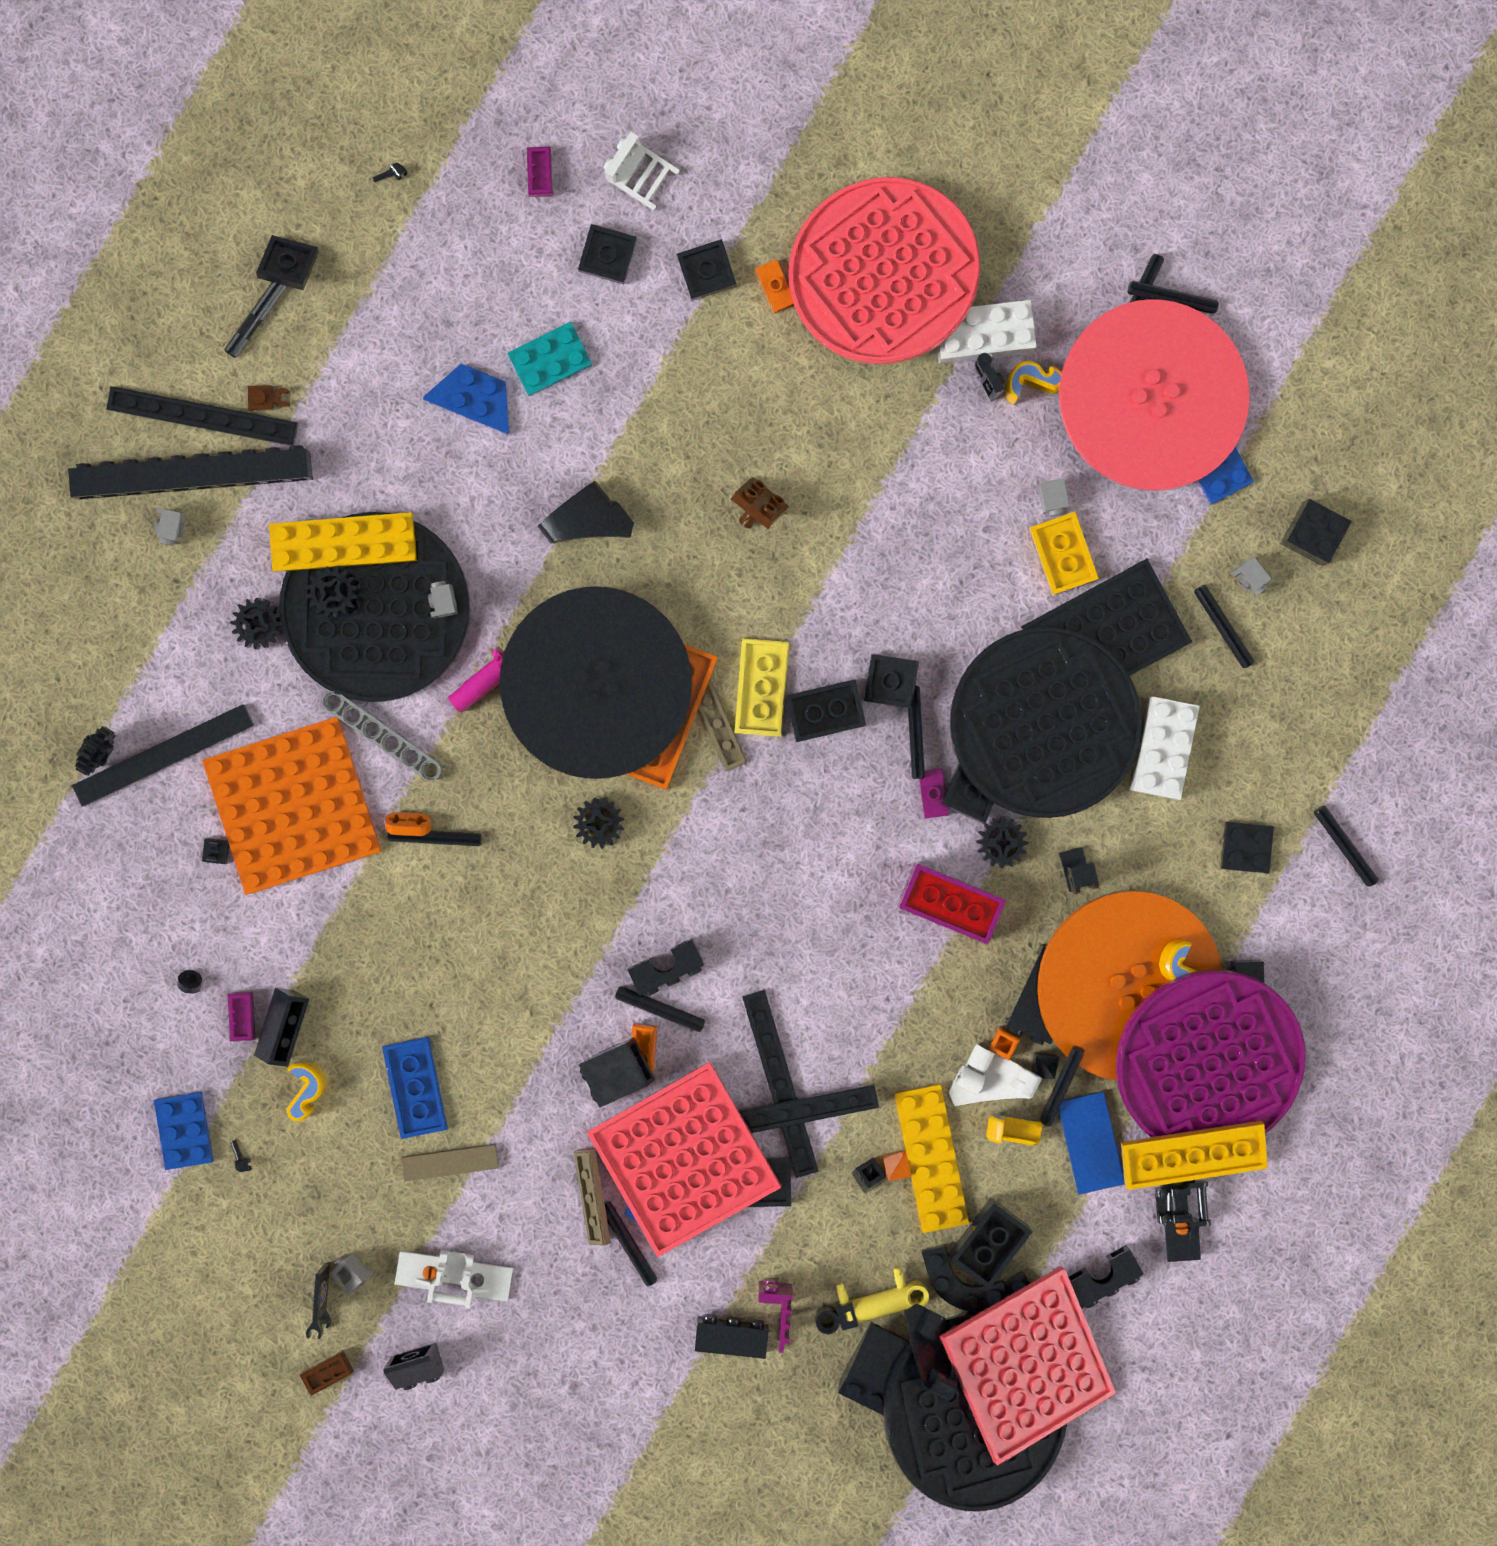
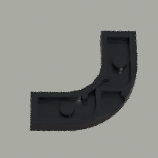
[922,1244,1008,1312]

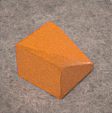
[988,1026,1021,1061]
[882,1150,911,1181]

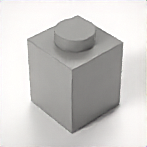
[1038,478,1069,517]

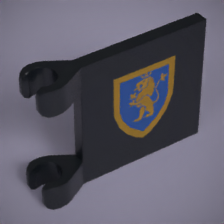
[306,1263,331,1339]

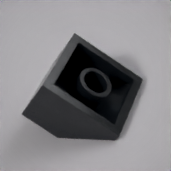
[383,1343,444,1390]

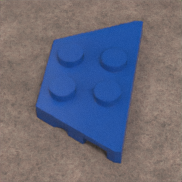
[423,364,509,435]

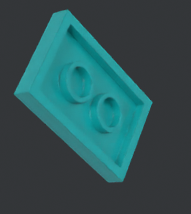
[507,321,592,396]

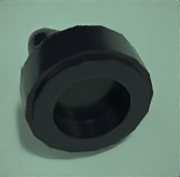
[177,970,202,994]

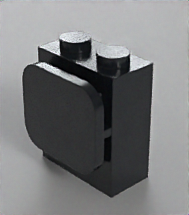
[579,1037,655,1108]

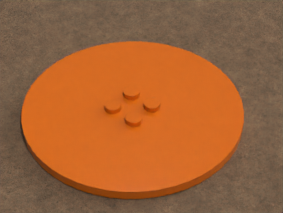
[1037,891,1223,1080]

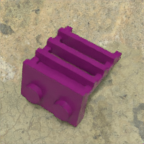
[758,1278,793,1353]

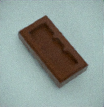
[300,1350,354,1396]

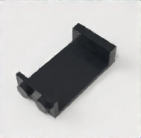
[1005,945,1053,1045]

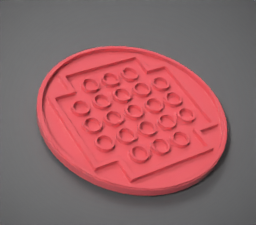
[789,177,980,365]
[1059,299,1249,491]

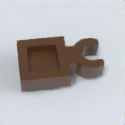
[248,385,290,411]

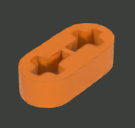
[385,812,431,836]

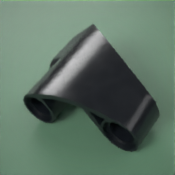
[538,481,634,544]
[904,1304,958,1401]

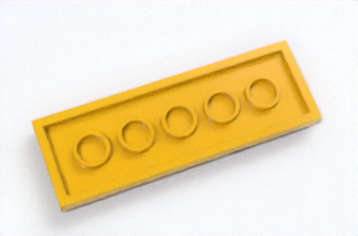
[269,512,417,572]
[894,1084,969,1233]
[1121,1121,1268,1190]

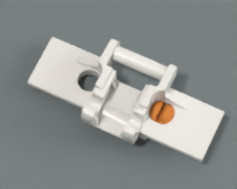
[394,1250,513,1309]

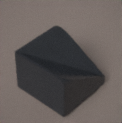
[1032,1052,1059,1079]
[852,1157,887,1194]

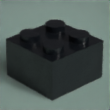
[1280,499,1352,566]

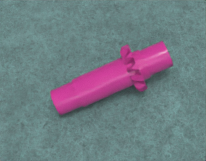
[448,647,505,713]

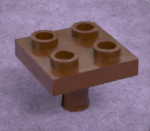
[731,477,789,529]

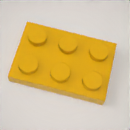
[1029,512,1099,595]

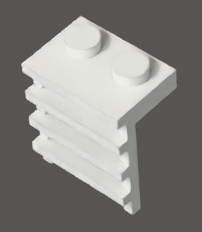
[604,132,680,211]

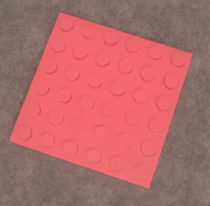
[586,1061,781,1257]
[940,1266,1116,1465]

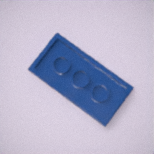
[382,1036,448,1139]
[1059,1091,1125,1195]

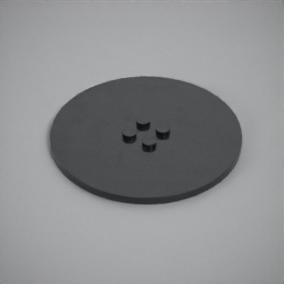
[279,512,470,702]
[499,586,692,779]
[950,627,1142,818]
[884,1312,1067,1512]

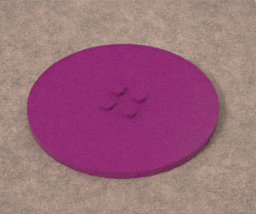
[1115,970,1306,1137]

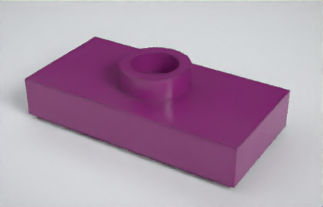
[527,146,553,197]
[919,768,948,819]
[228,992,256,1042]

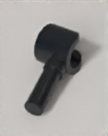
[373,163,408,182]
[230,1140,252,1172]

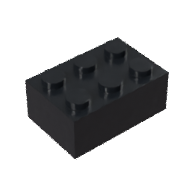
[785,679,866,743]
[948,1197,1033,1289]

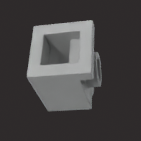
[155,508,187,546]
[1230,556,1271,595]
[428,581,458,619]
[330,1253,374,1296]

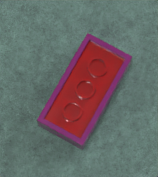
[897,863,1006,945]

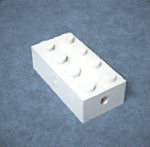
[937,300,1036,364]
[1129,697,1200,800]

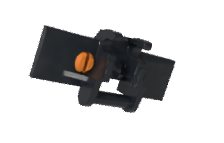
[1155,1180,1211,1262]

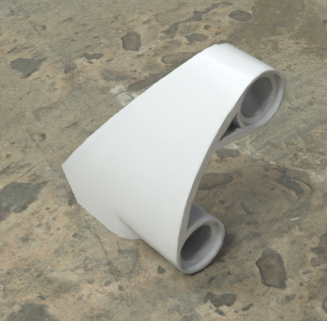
[948,1043,1042,1106]

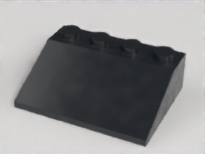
[838,1322,911,1416]

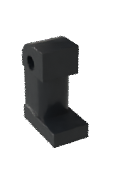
[1059,847,1099,894]

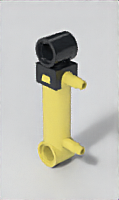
[815,1267,929,1335]

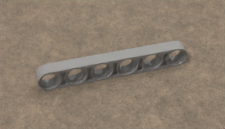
[323,691,442,781]

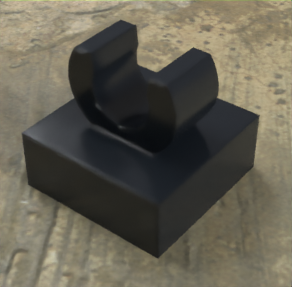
[202,838,229,864]

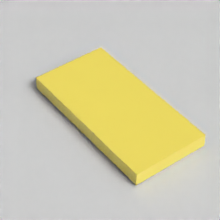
[735,638,789,737]

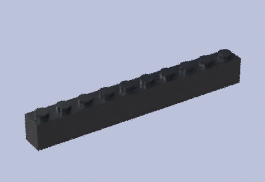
[68,445,313,500]

